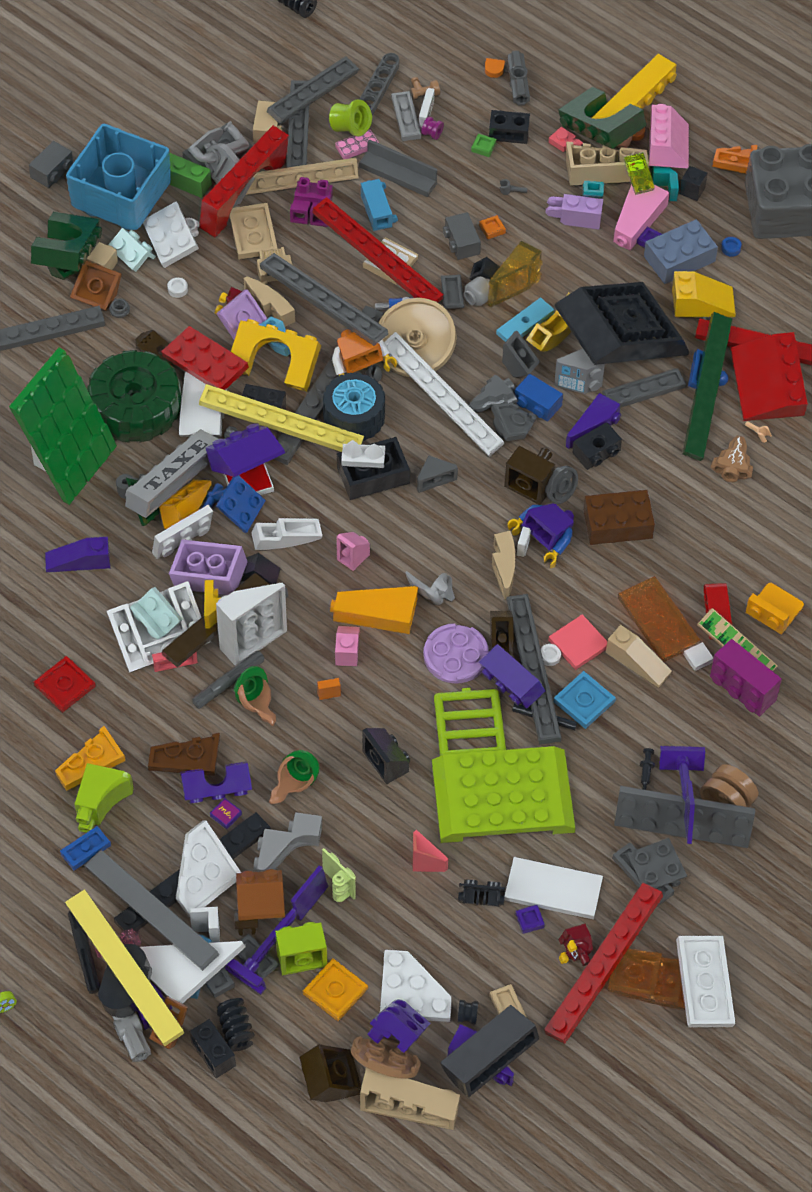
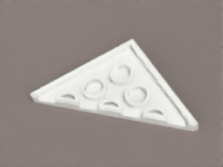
[140,941,246,1004]

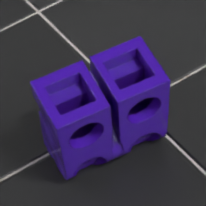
[367,999,431,1053]

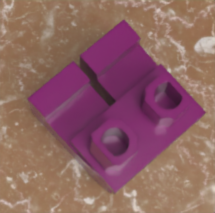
[290,177,333,227]

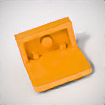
[745,583,804,635]

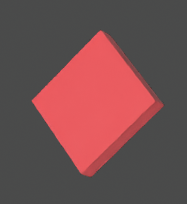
[548,614,607,670]

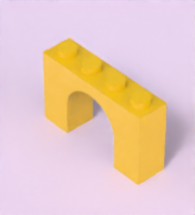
[231,319,321,392]

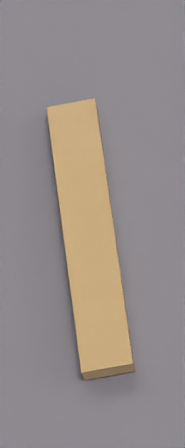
[246,158,359,195]

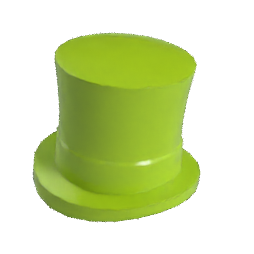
[329,99,372,137]

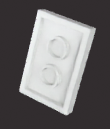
[143,202,199,268]
[152,505,213,559]

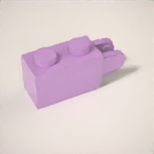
[546,194,603,229]

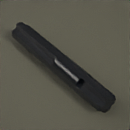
[68,911,100,994]

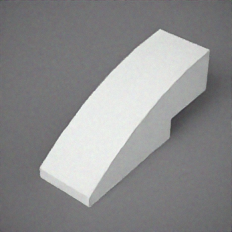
[251,518,322,550]

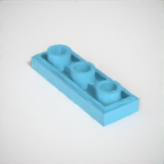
[496,297,555,342]

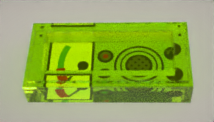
[624,152,655,195]

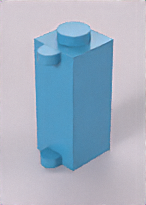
[361,179,398,231]

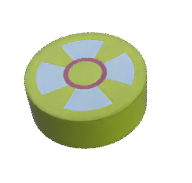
[0,991,17,1013]

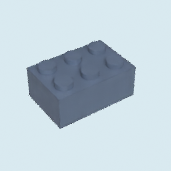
[644,219,718,284]

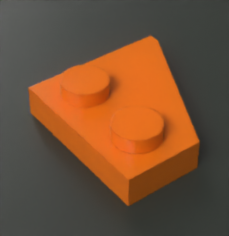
[712,145,758,173]

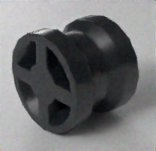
[457,1000,478,1025]

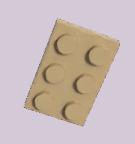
[229,203,278,259]

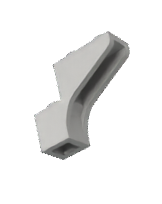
[253,812,322,872]

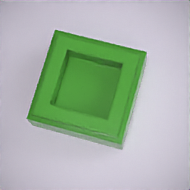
[471,133,496,157]

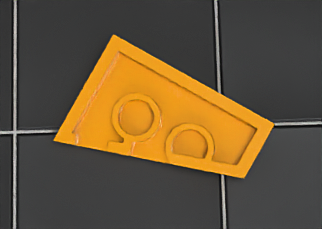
[55,726,126,791]

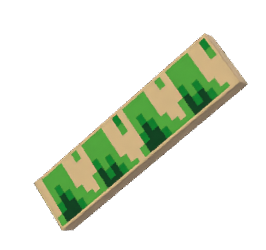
[697,608,777,671]

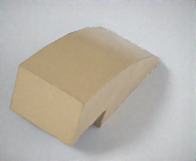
[244,277,295,327]
[492,530,515,600]

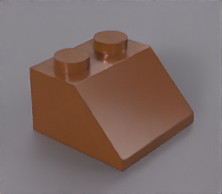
[236,869,285,920]

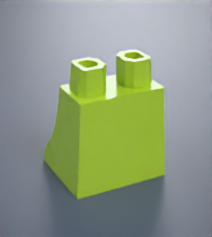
[74,763,134,833]

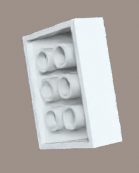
[216,583,287,666]

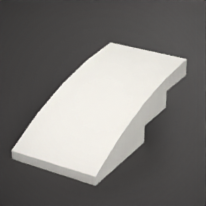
[179,371,227,437]

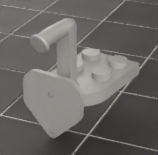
[188,121,255,206]

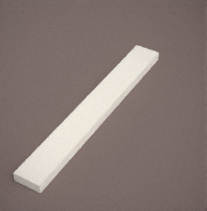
[384,332,505,457]

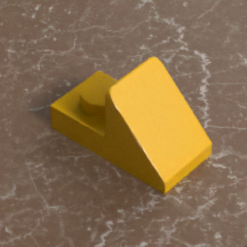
[204,580,220,628]

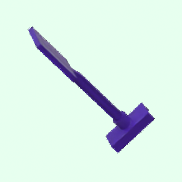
[659,746,705,844]
[225,866,329,995]

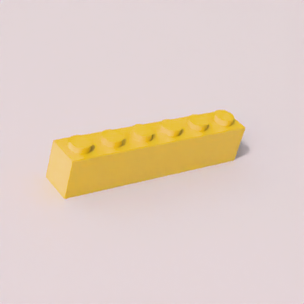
[592,54,677,119]

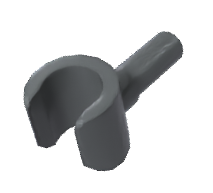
[500,179,527,195]

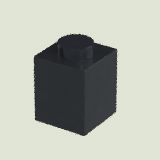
[680,166,708,201]

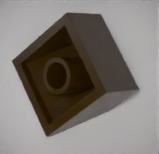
[299,1044,361,1102]

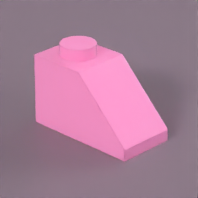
[337,532,370,571]
[335,626,360,666]

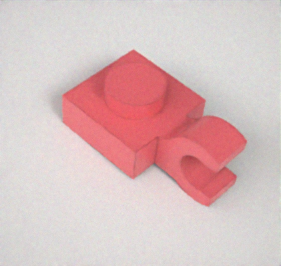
[549,127,583,152]

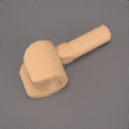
[745,421,772,442]

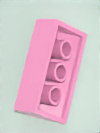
[649,104,689,168]

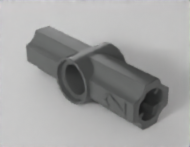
[507,51,530,105]

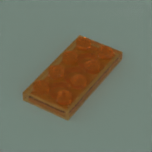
[618,576,701,662]

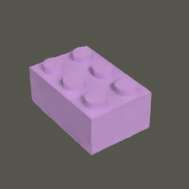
[169,539,248,595]

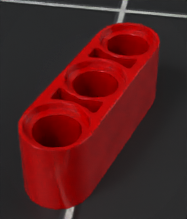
[704,583,732,640]

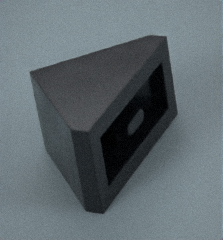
[241,553,280,585]

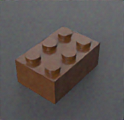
[583,490,655,545]

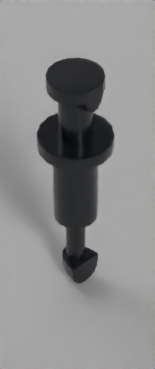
[640,748,655,790]

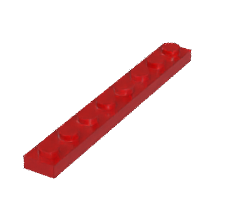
[312,197,444,303]
[544,883,663,1044]

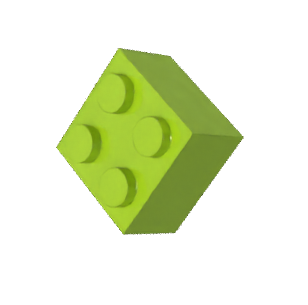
[275,922,327,976]

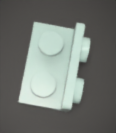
[130,587,183,640]

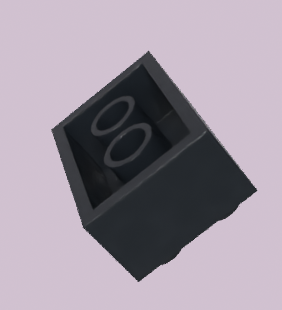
[337,437,410,500]

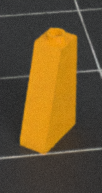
[330,586,418,634]

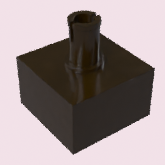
[504,446,555,505]

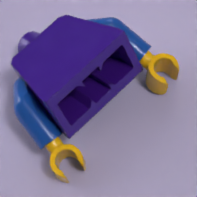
[508,503,574,568]

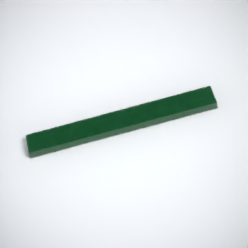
[682,312,732,461]

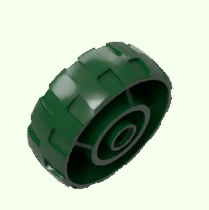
[87,350,182,443]

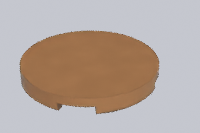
[351,1036,421,1079]

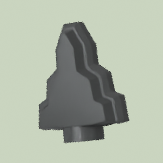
[468,375,517,413]

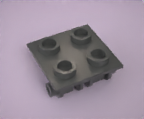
[627,838,687,889]

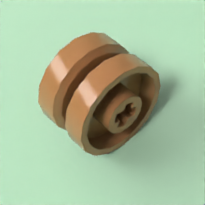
[700,764,759,807]

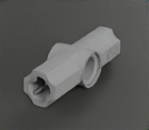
[112,1013,151,1062]

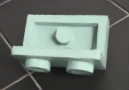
[108,228,156,272]

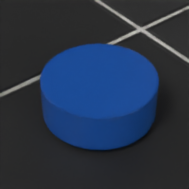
[721,237,742,257]

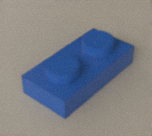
[60,826,111,871]

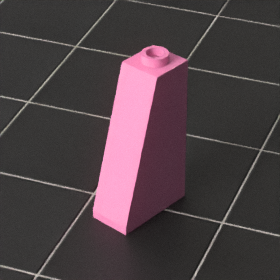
[613,176,669,250]

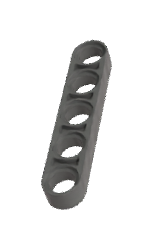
[359,53,399,116]

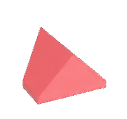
[413,830,449,872]

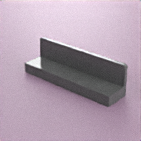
[359,140,437,197]

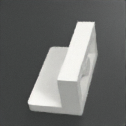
[190,907,220,943]

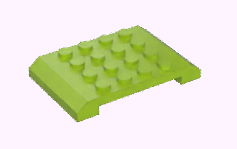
[432,746,575,843]

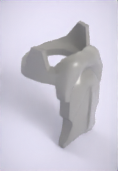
[405,571,455,605]

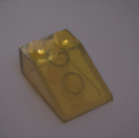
[488,241,543,307]

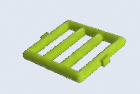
[434,688,506,756]

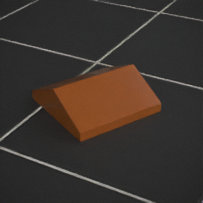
[70,261,122,311]

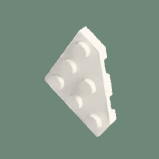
[176,820,241,917]
[380,950,451,1022]

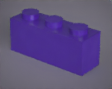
[479,644,545,709]

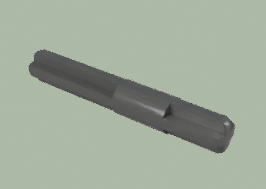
[192,651,264,709]

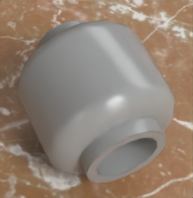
[464,276,494,306]

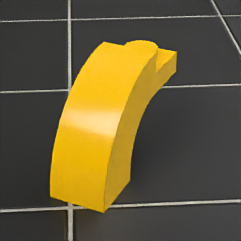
[526,292,571,352]

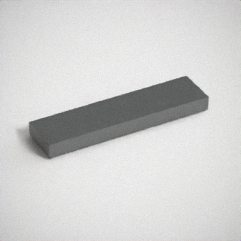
[602,368,686,408]

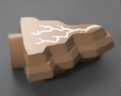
[711,435,753,482]

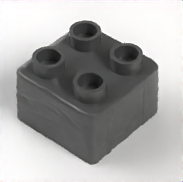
[744,144,812,239]

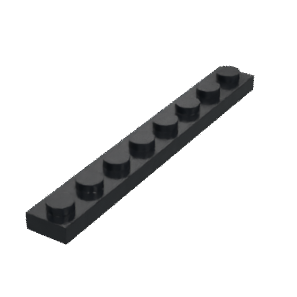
[114,812,271,938]

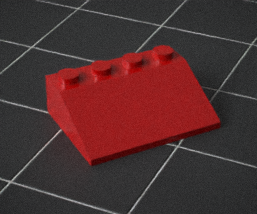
[730,332,808,421]

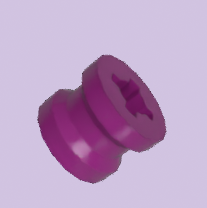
[421,116,444,140]

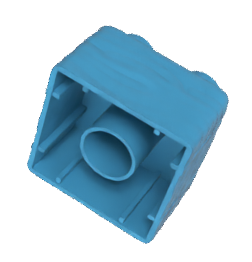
[66,124,171,230]

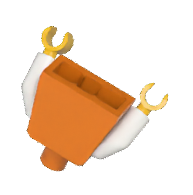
[332,329,397,376]

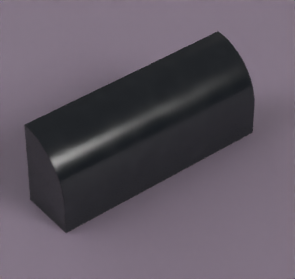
[440,1005,539,1097]

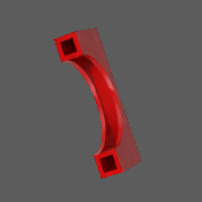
[199,125,289,238]

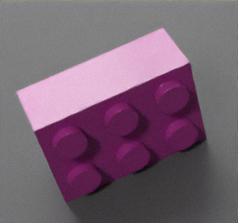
[710,639,782,717]

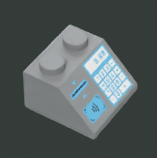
[554,349,605,394]

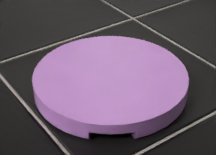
[423,623,489,683]

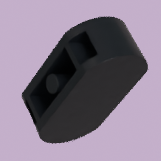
[98,944,152,1018]

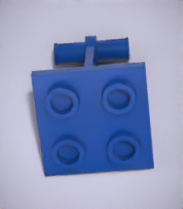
[202,475,266,533]

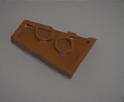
[148,733,220,776]

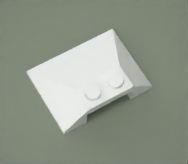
[106,581,211,672]

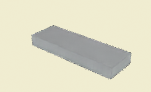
[391,91,421,141]

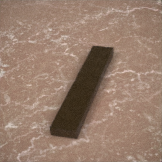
[162,573,270,668]

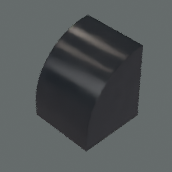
[469,257,504,287]

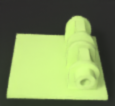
[322,848,356,902]

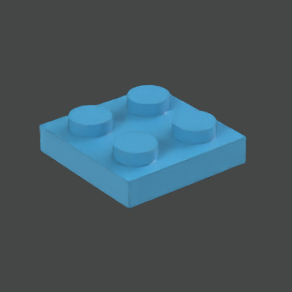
[553,671,616,729]

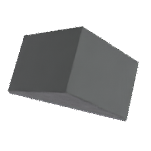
[417,456,458,493]

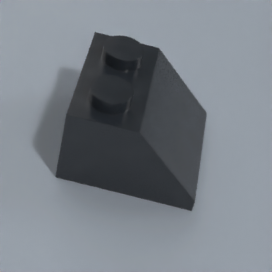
[362,728,410,785]

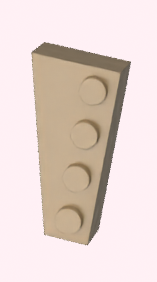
[566,141,649,185]
[360,1067,460,1130]

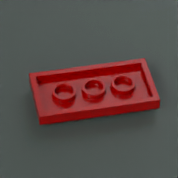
[161,326,249,390]

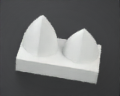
[342,440,385,468]

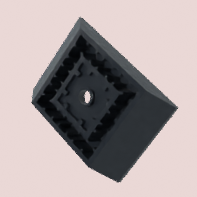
[554,282,690,365]

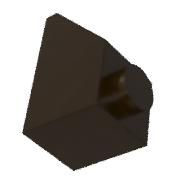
[490,611,513,657]

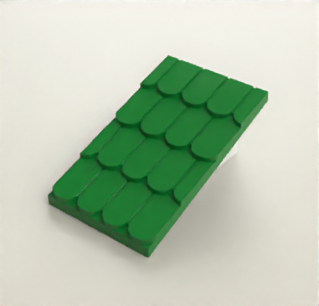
[9,347,117,505]

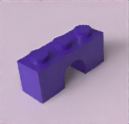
[180,761,252,803]

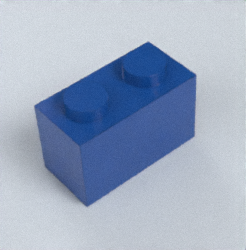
[515,374,563,422]

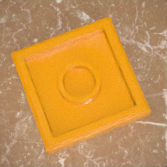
[303,958,368,1021]

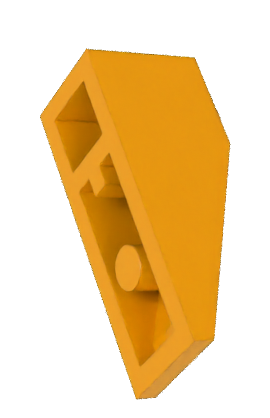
[159,480,211,529]

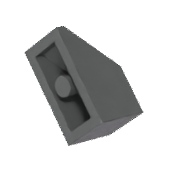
[502,331,540,377]

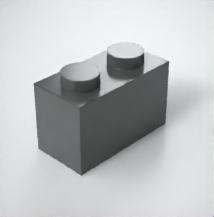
[29,141,73,188]
[443,212,481,260]

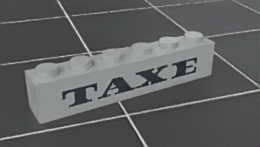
[125,429,218,518]

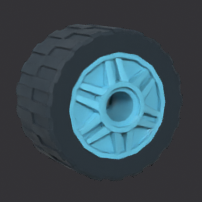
[323,373,385,441]

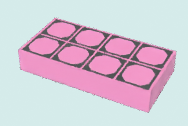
[335,129,379,159]

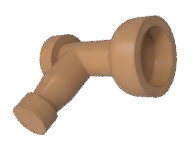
[411,77,440,100]

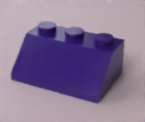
[206,423,285,477]

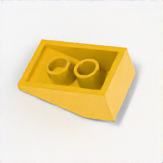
[672,271,736,317]

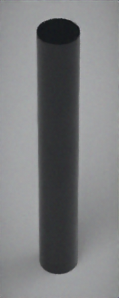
[512,703,578,731]

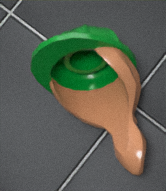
[234,666,276,726]
[269,750,320,804]

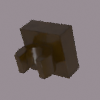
[234,910,258,936]

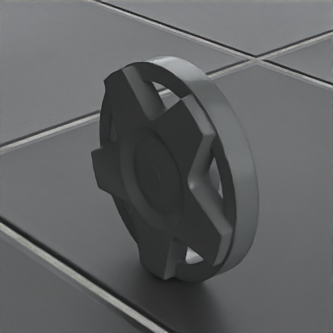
[545,466,578,504]

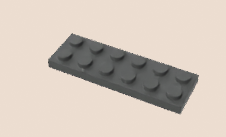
[614,786,755,848]

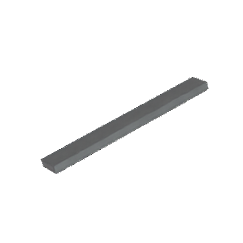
[260,253,388,346]
[506,594,561,745]
[84,850,219,971]

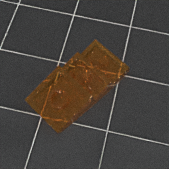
[608,949,686,1011]

